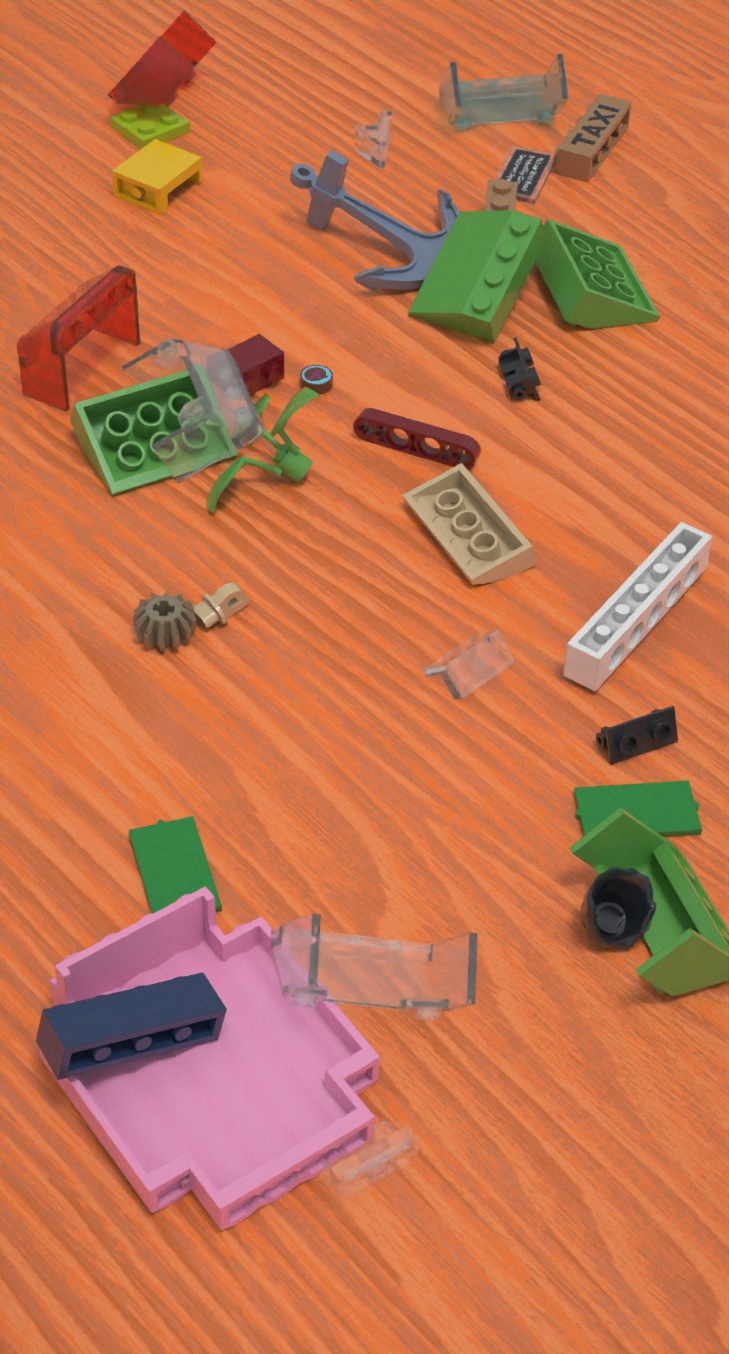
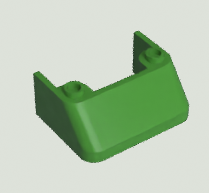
[569,807,729,996]

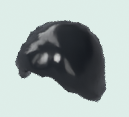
[581,867,657,949]

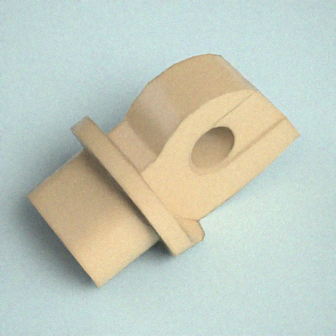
[193,582,250,629]

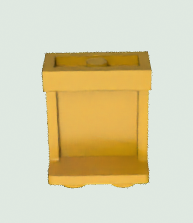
[112,139,203,215]

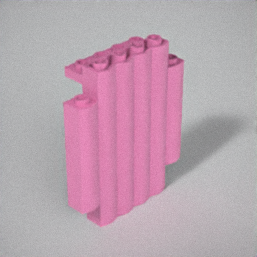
[39,886,380,1230]

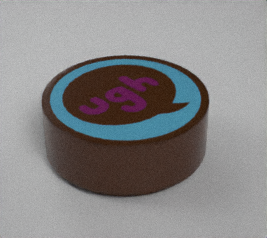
[300,365,333,394]

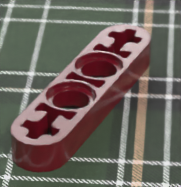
[353,408,481,469]

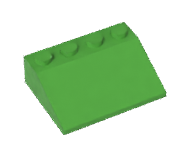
[408,210,545,343]
[535,219,660,329]
[70,366,238,496]

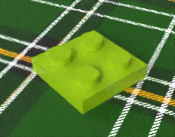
[110,98,190,149]

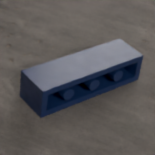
[36,972,227,1080]

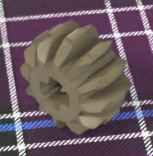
[133,591,196,652]

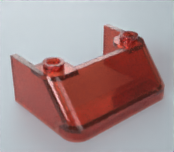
[107,10,217,108]
[17,265,140,412]

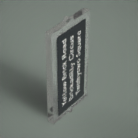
[494,146,556,205]

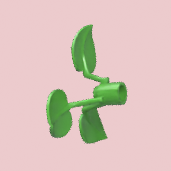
[207,387,319,514]

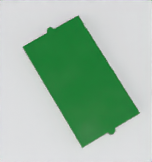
[574,780,702,837]
[129,816,222,913]

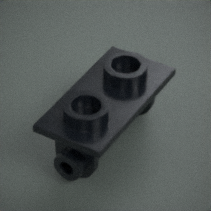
[498,337,541,401]
[596,706,678,765]

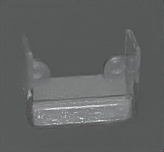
[122,339,264,483]
[270,913,478,1020]

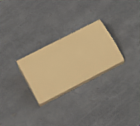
[402,463,537,585]

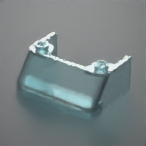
[439,54,569,129]

